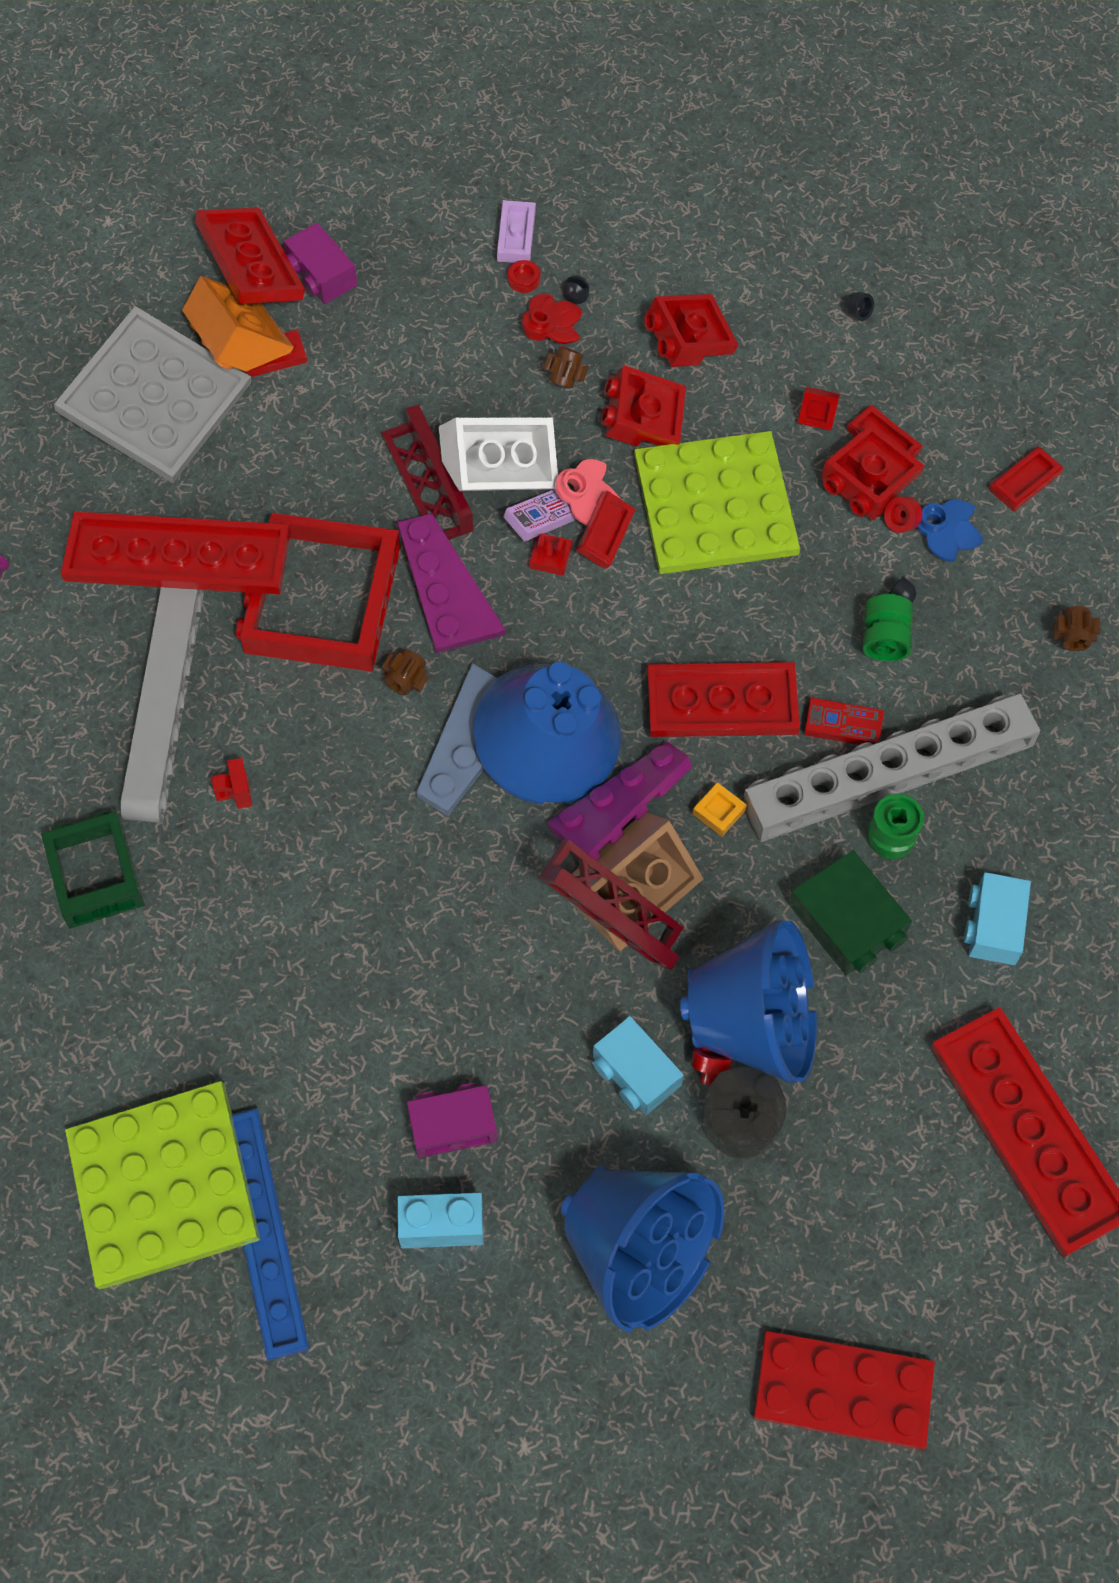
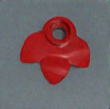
[522,293,583,344]

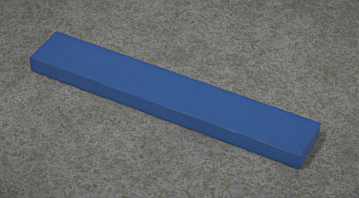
[232,1108,310,1361]

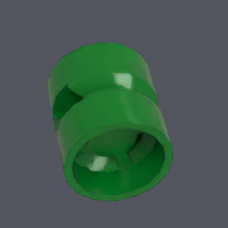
[863,594,913,662]
[867,794,924,860]

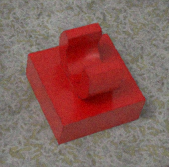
[798,386,840,431]
[529,534,573,576]
[211,758,253,809]

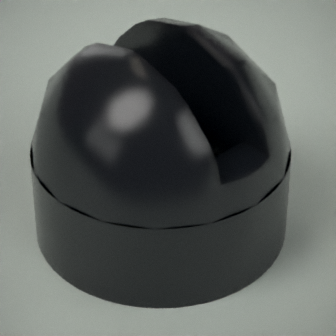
[563,275,589,304]
[844,292,874,321]
[888,576,916,603]

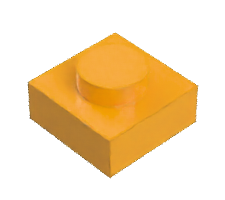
[693,782,747,837]

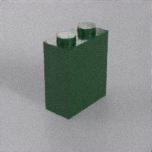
[788,850,912,976]

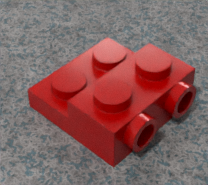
[644,294,739,367]
[601,365,686,447]
[821,423,925,521]

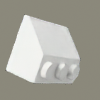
[439,418,558,491]

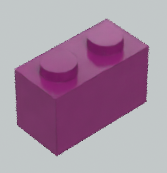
[284,222,357,304]
[407,1083,498,1159]

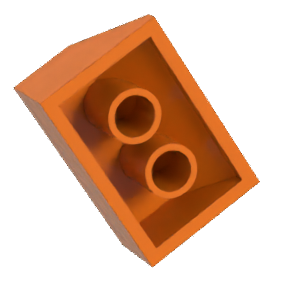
[182,275,294,371]

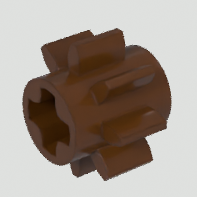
[543,346,589,388]
[1053,606,1100,651]
[381,649,429,696]

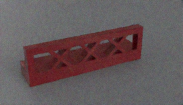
[381,404,474,540]
[538,838,684,970]

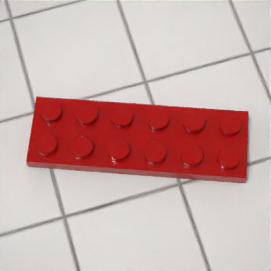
[61,512,291,595]
[930,1007,1119,1259]

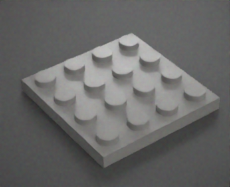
[54,306,251,483]

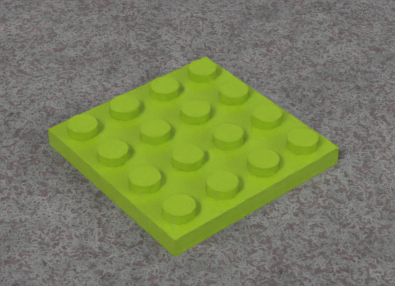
[634,431,800,574]
[65,1081,261,1290]

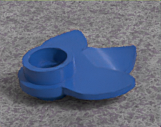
[917,499,984,562]

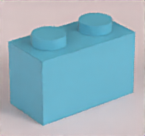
[964,872,1031,965]
[592,1016,684,1116]
[398,1193,484,1248]

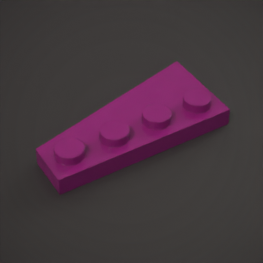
[397,514,506,653]
[547,741,692,860]

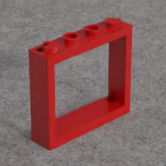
[236,513,401,672]

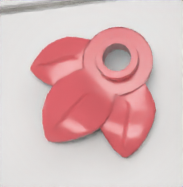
[555,459,620,526]

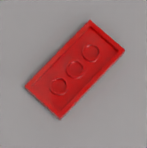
[195,207,305,304]
[647,662,800,737]
[753,1331,935,1450]

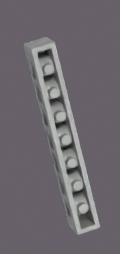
[743,693,1040,842]

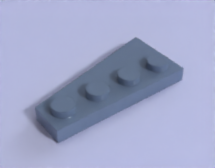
[417,663,498,816]

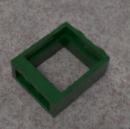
[41,811,145,929]

